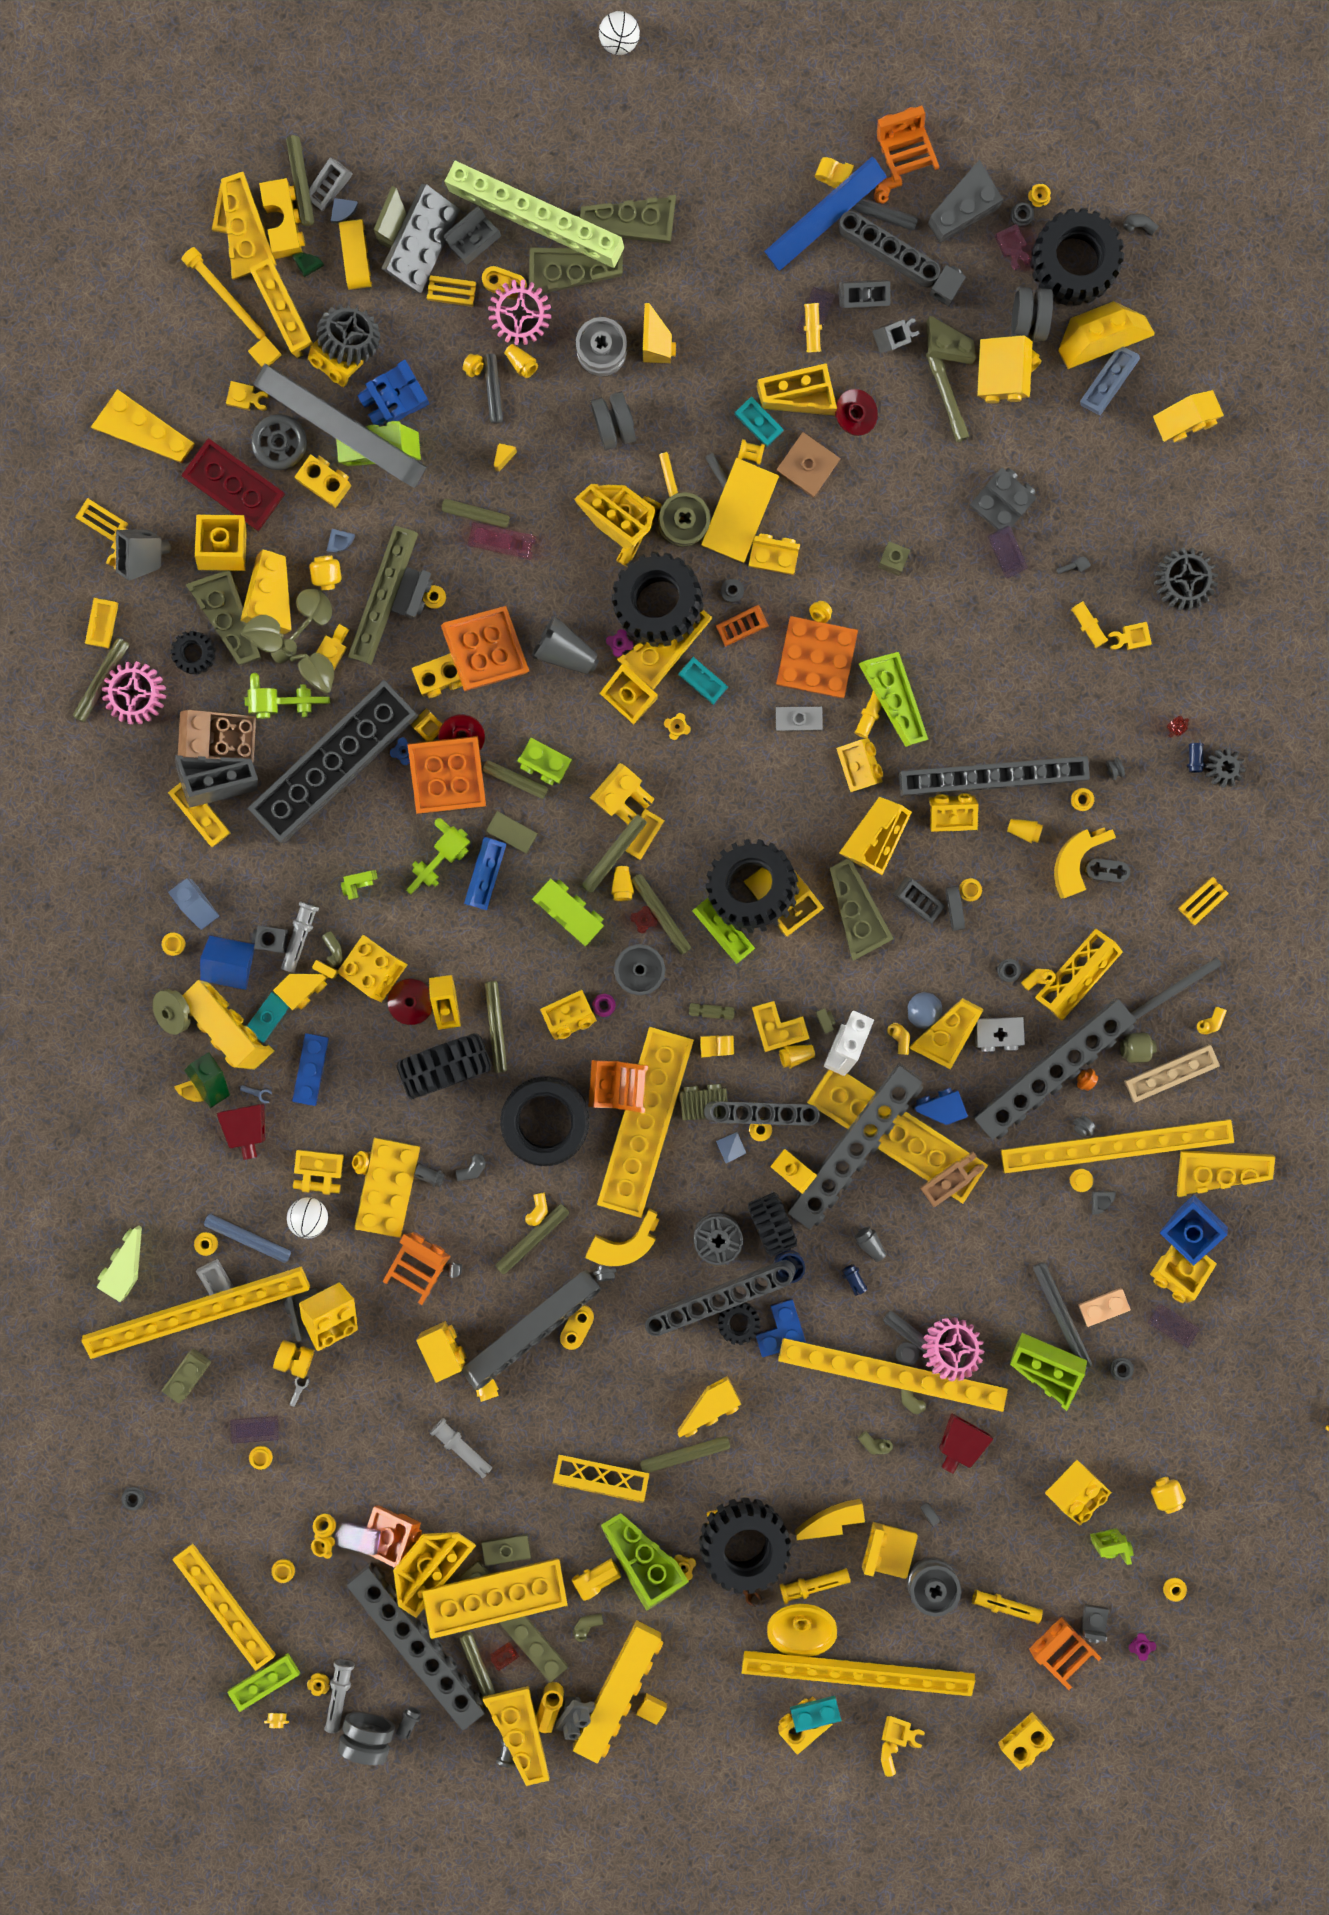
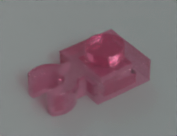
[995,224,1030,270]

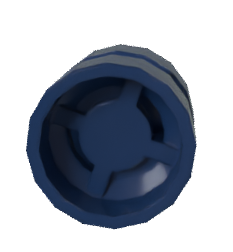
[774,1249,805,1283]

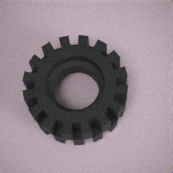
[171,631,216,674]
[718,1303,760,1345]

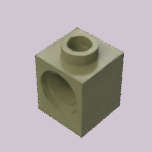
[878,541,910,576]

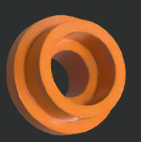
[1077,1068,1098,1091]

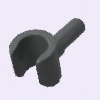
[1056,557,1091,574]
[429,1263,462,1278]

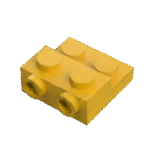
[1150,1245,1217,1303]

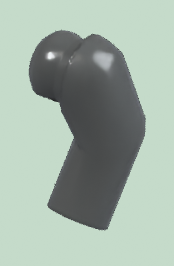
[1123,214,1159,236]
[456,1154,486,1182]

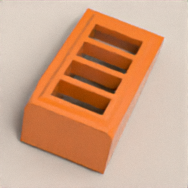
[716,605,769,647]

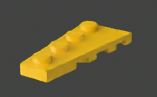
[1177,1150,1275,1197]
[482,1686,550,1786]

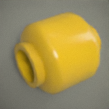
[309,555,342,590]
[1151,1477,1186,1514]

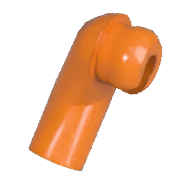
[874,175,902,204]

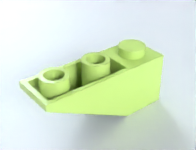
[97,1226,142,1302]

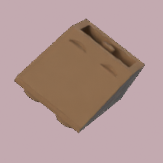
[178,710,256,763]

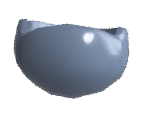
[908,992,943,1029]

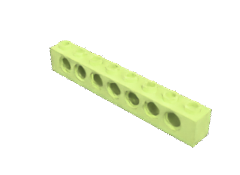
[444,161,625,268]

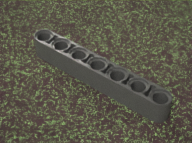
[645,1260,796,1336]
[461,1270,601,1390]

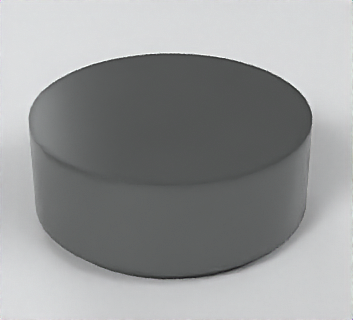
[920,1503,940,1527]

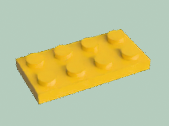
[354,1137,420,1238]

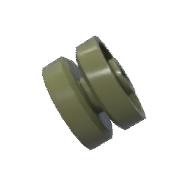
[657,492,711,547]

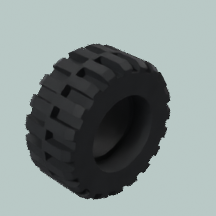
[1030,208,1124,306]
[612,552,704,647]
[397,1033,491,1100]
[699,1498,791,1594]

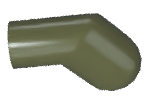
[858,1431,893,1455]
[573,1613,603,1642]

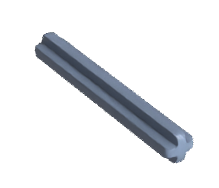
[204,1214,291,1263]

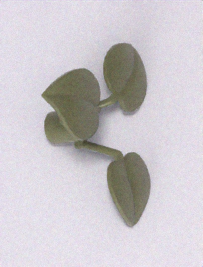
[240,589,334,694]

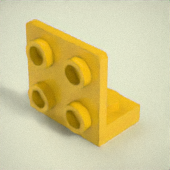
[337,935,408,1003]
[862,1522,918,1579]

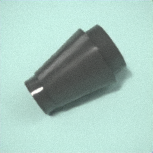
[855,1227,887,1262]

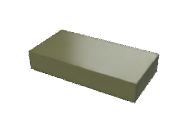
[486,811,538,854]

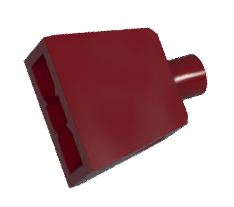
[217,1103,265,1160]
[939,1413,993,1474]

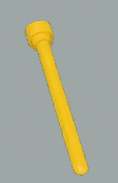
[181,247,265,340]

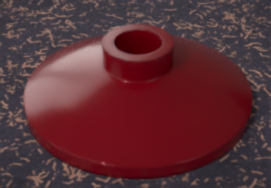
[835,389,878,436]
[438,714,485,750]
[387,979,432,1025]

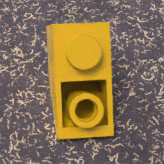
[273,974,329,1010]

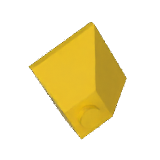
[643,303,676,363]

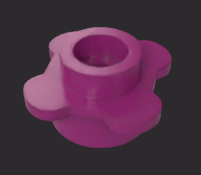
[606,629,633,657]
[1128,1633,1156,1661]

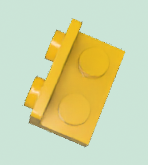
[308,339,363,388]
[748,534,800,575]
[836,738,883,792]
[929,793,978,832]
[540,990,597,1040]

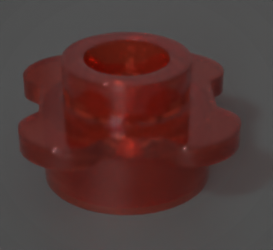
[1166,716,1189,738]
[630,906,658,933]

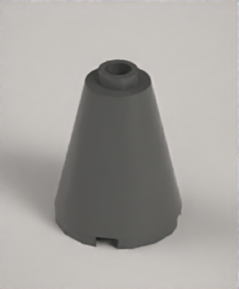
[532,616,599,674]

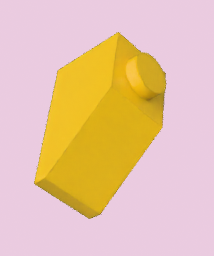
[429,975,461,1030]

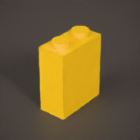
[977,335,1033,404]

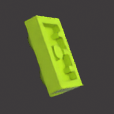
[517,738,572,785]
[341,870,378,900]
[1090,1528,1134,1565]

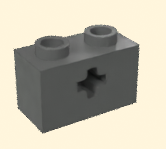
[839,280,890,308]

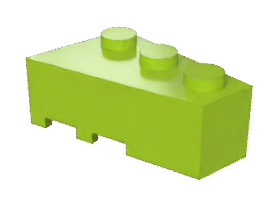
[336,421,421,466]
[532,878,604,946]
[1010,1333,1087,1411]

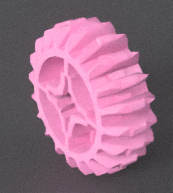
[488,279,551,345]
[102,661,166,725]
[922,1317,985,1381]

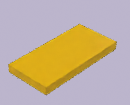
[701,458,779,563]

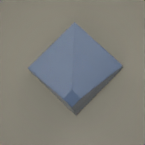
[716,1132,746,1163]

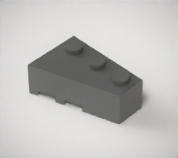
[928,159,1003,243]
[175,755,258,808]

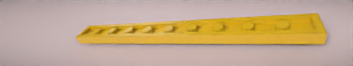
[1000,1119,1234,1173]
[81,1266,310,1359]
[778,1338,1008,1412]
[742,1651,975,1696]

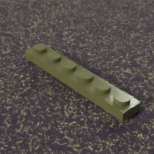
[348,526,418,665]
[460,1560,568,1683]

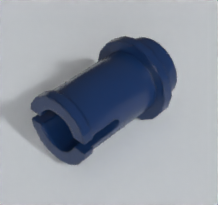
[1187,743,1206,773]
[842,1264,868,1296]

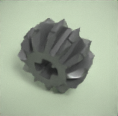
[1205,748,1246,788]

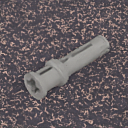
[281,901,319,973]
[430,1418,492,1478]
[324,1659,355,1733]

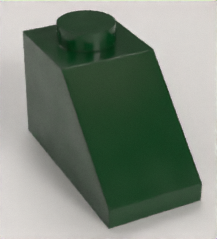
[184,1052,230,1109]

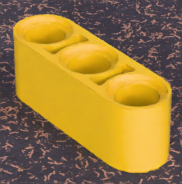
[339,219,372,290]

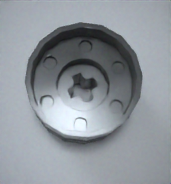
[693,1212,743,1265]

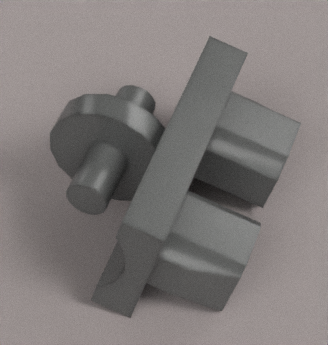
[555,1697,595,1740]

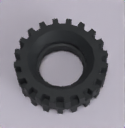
[706,839,799,933]

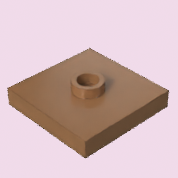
[776,432,841,498]

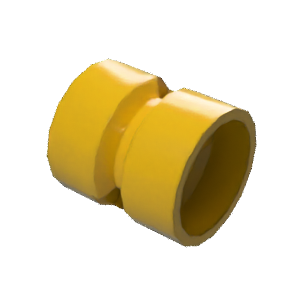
[273,1340,315,1379]

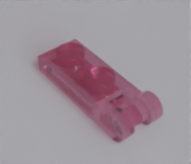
[468,522,536,560]

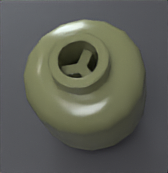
[1120,1032,1157,1063]

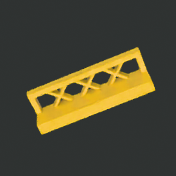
[249,258,314,358]
[1035,929,1123,1021]
[552,1455,649,1503]

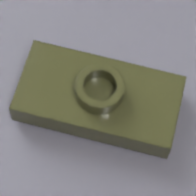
[481,1534,531,1566]

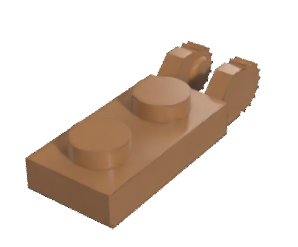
[920,1152,985,1207]

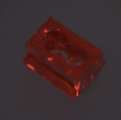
[490,1642,520,1671]

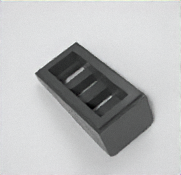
[893,877,945,924]

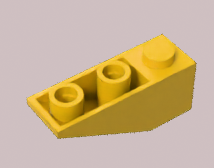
[678,1376,741,1438]

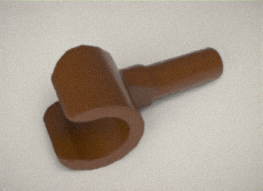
[743,1590,762,1607]

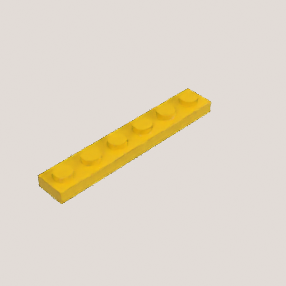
[172,1543,276,1671]

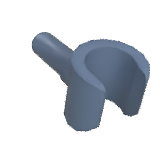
[240,1085,272,1103]

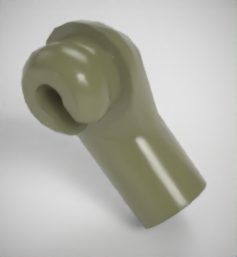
[322,932,343,968]
[901,1389,926,1414]

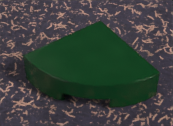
[292,252,324,277]

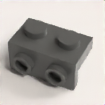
[443,207,502,266]
[391,567,433,619]

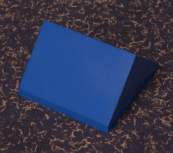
[200,936,255,990]

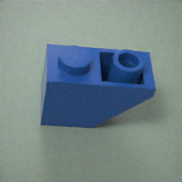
[912,1087,968,1125]

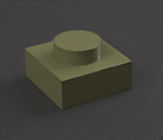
[815,1008,836,1034]

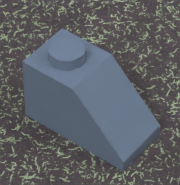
[168,878,219,930]

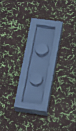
[1080,347,1140,416]

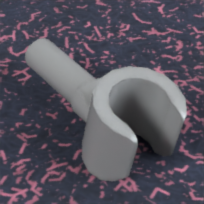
[289,1377,309,1407]

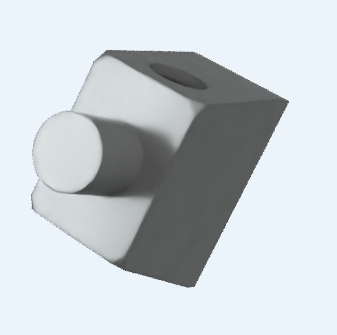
[116,529,171,581]

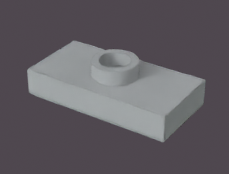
[776,707,823,731]
[196,1259,234,1295]

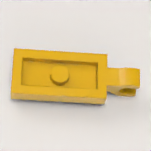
[316,624,349,670]

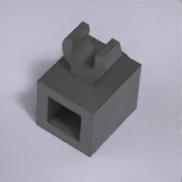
[872,319,920,353]

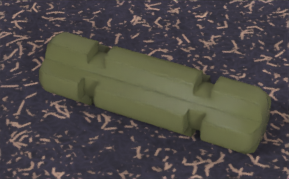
[689,1003,735,1020]

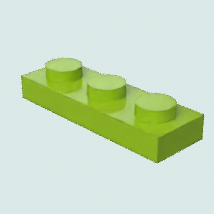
[692,898,755,964]
[227,1653,300,1712]

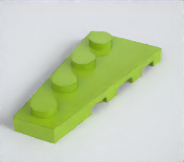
[859,652,928,747]

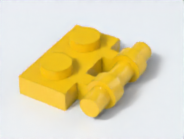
[293,1149,344,1195]

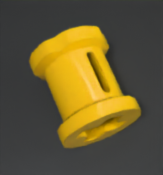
[738,439,765,465]

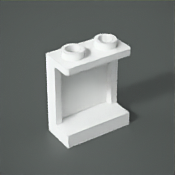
[824,1011,874,1076]

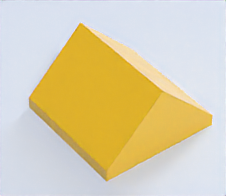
[600,663,658,725]

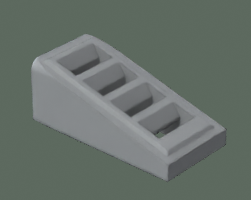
[309,157,353,211]

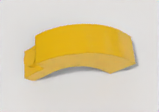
[1054,827,1116,899]
[585,1208,659,1266]

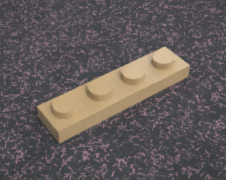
[1124,1044,1220,1103]

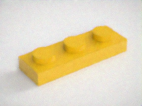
[168,782,231,847]

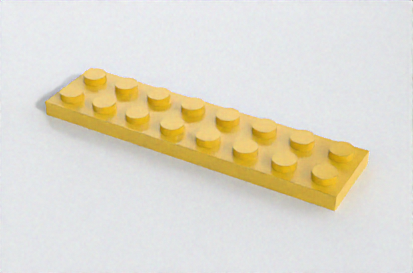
[597,1026,694,1218]
[807,1069,988,1204]

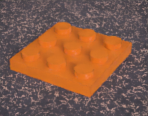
[441,606,529,692]
[776,616,858,699]
[408,736,486,814]

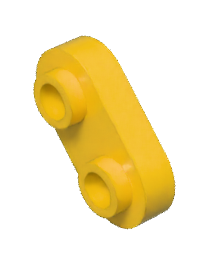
[482,266,527,300]
[560,1305,594,1350]

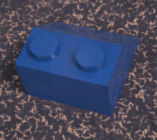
[1160,1195,1228,1266]

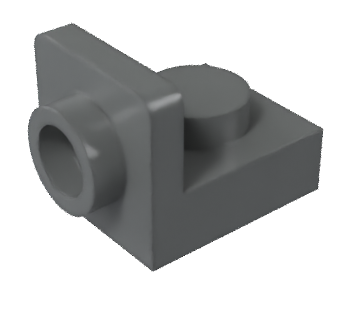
[1080,1604,1109,1643]

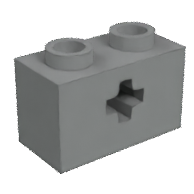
[974,1017,1025,1052]

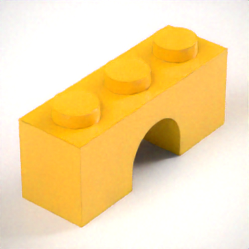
[259,178,305,259]

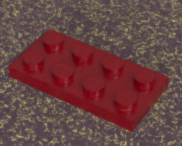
[181,438,285,532]

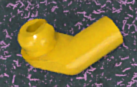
[1021,969,1056,991]
[1197,1007,1227,1035]
[881,1741,898,1777]

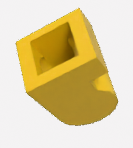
[815,157,854,188]
[700,1035,734,1058]

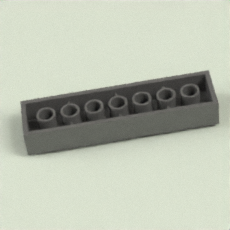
[248,680,419,844]

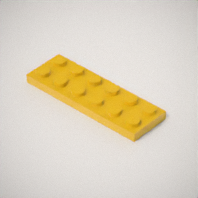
[422,1558,568,1639]

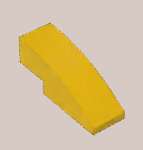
[795,1499,865,1540]

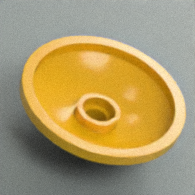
[767,1603,837,1657]

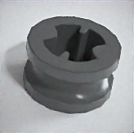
[1106,757,1125,781]

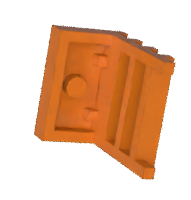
[877,106,939,183]
[588,1060,648,1113]
[383,1232,451,1305]
[1029,1617,1102,1690]

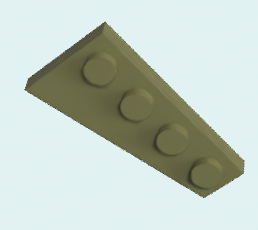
[829,859,894,961]

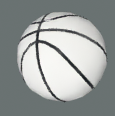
[599,11,640,55]
[287,1197,328,1239]

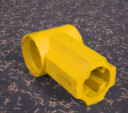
[572,1558,621,1601]
[536,1682,564,1734]

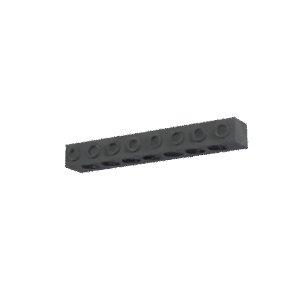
[898,756,1090,797]
[972,998,1137,1140]
[788,1062,923,1229]
[346,1563,486,1731]

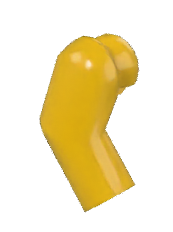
[887,1023,910,1055]
[525,1192,548,1226]

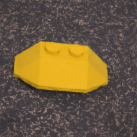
[1059,301,1154,369]
[574,484,655,549]
[393,1532,476,1618]

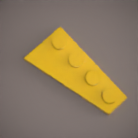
[221,172,277,280]
[91,389,195,463]
[617,610,712,690]

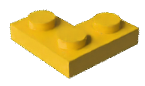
[752,1001,810,1052]

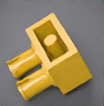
[590,763,654,825]

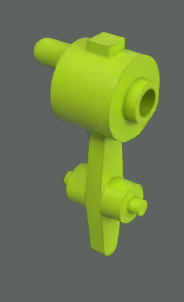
[244,673,330,719]
[406,818,471,895]

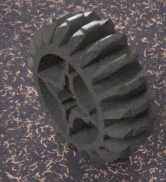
[316,304,380,366]
[1154,547,1218,611]

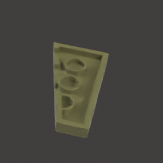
[580,195,676,244]
[529,248,623,297]
[186,570,262,666]

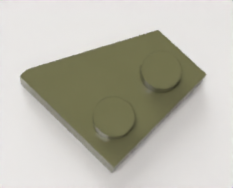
[926,316,976,364]

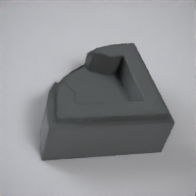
[1091,1191,1116,1215]

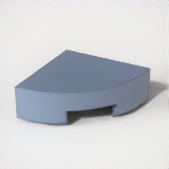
[331,198,358,224]
[326,529,355,553]

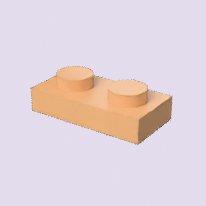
[1078,1288,1131,1327]

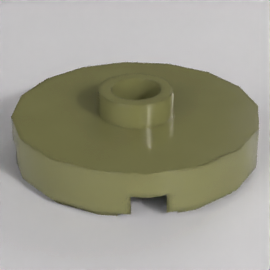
[153,988,191,1035]

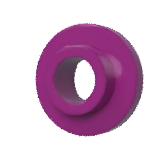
[592,994,616,1017]

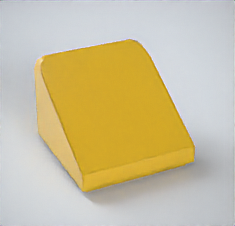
[494,443,517,471]
[411,708,442,741]
[636,1693,667,1725]

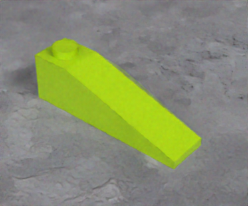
[601,1513,689,1611]

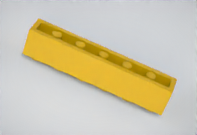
[573,1620,663,1764]

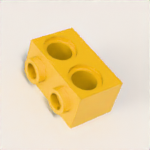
[295,454,351,508]
[412,653,462,698]
[778,1696,833,1755]
[998,1712,1055,1771]

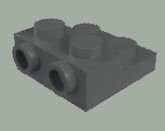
[969,467,1037,536]

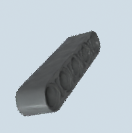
[838,211,940,287]
[704,1101,820,1126]

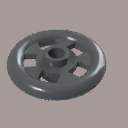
[251,414,307,470]

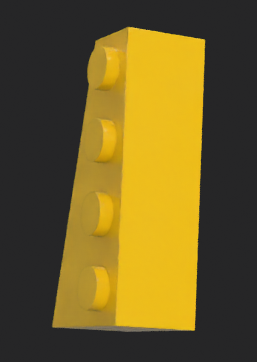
[182,980,274,1070]

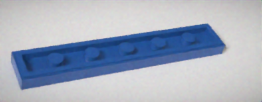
[764,157,887,271]

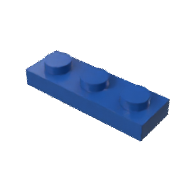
[464,837,507,910]
[292,1033,329,1106]

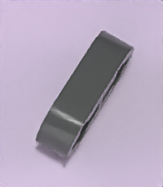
[1085,859,1130,883]
[945,886,965,931]

